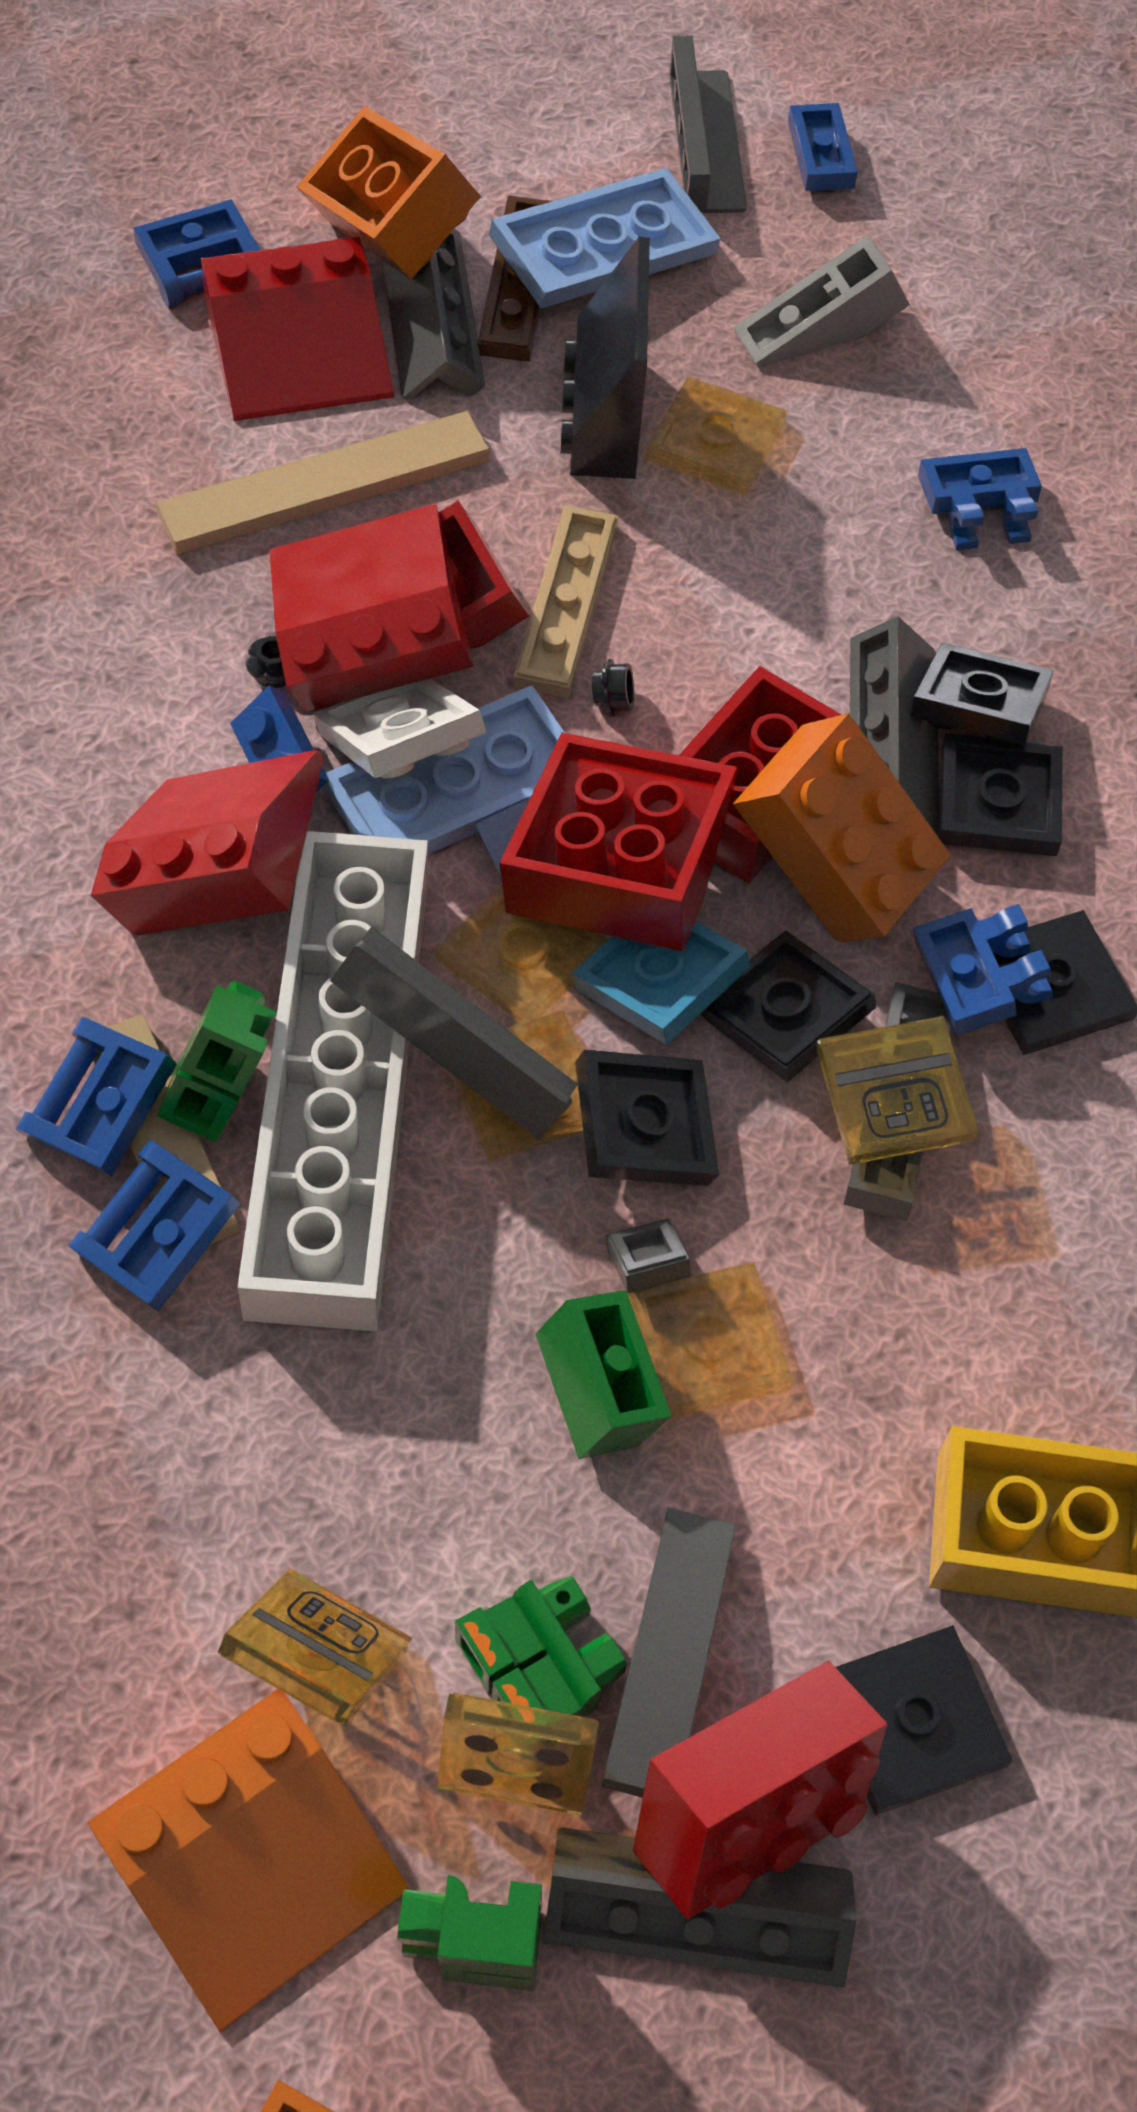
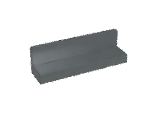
[669,35,747,213]
[382,229,485,400]
[850,616,939,836]
[330,926,578,1139]
[543,1827,857,1988]

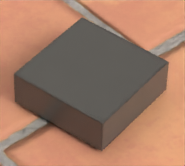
[606,1219,691,1293]

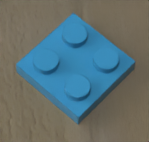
[572,921,750,1045]

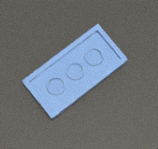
[489,168,721,309]
[323,685,565,855]

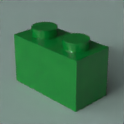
[535,1290,672,1459]

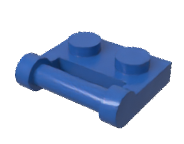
[133,199,260,308]
[15,1017,177,1177]
[68,1139,240,1312]

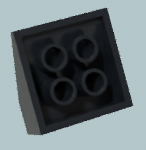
[560,237,650,479]

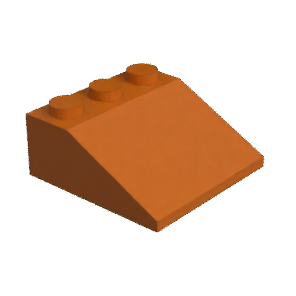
[87,1687,410,2032]

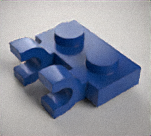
[918,448,1042,550]
[913,904,1053,1036]

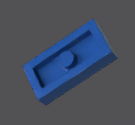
[788,103,858,191]
[230,685,329,792]

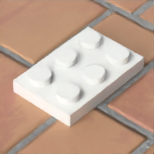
[313,679,487,779]

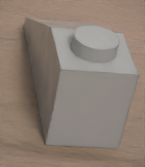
[733,235,910,367]

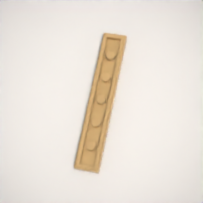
[156,410,489,555]

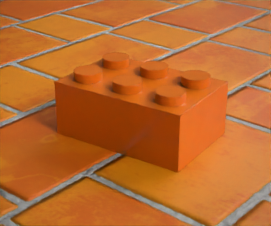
[297,105,481,279]
[733,713,951,942]

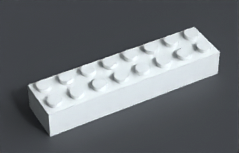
[237,831,428,1332]

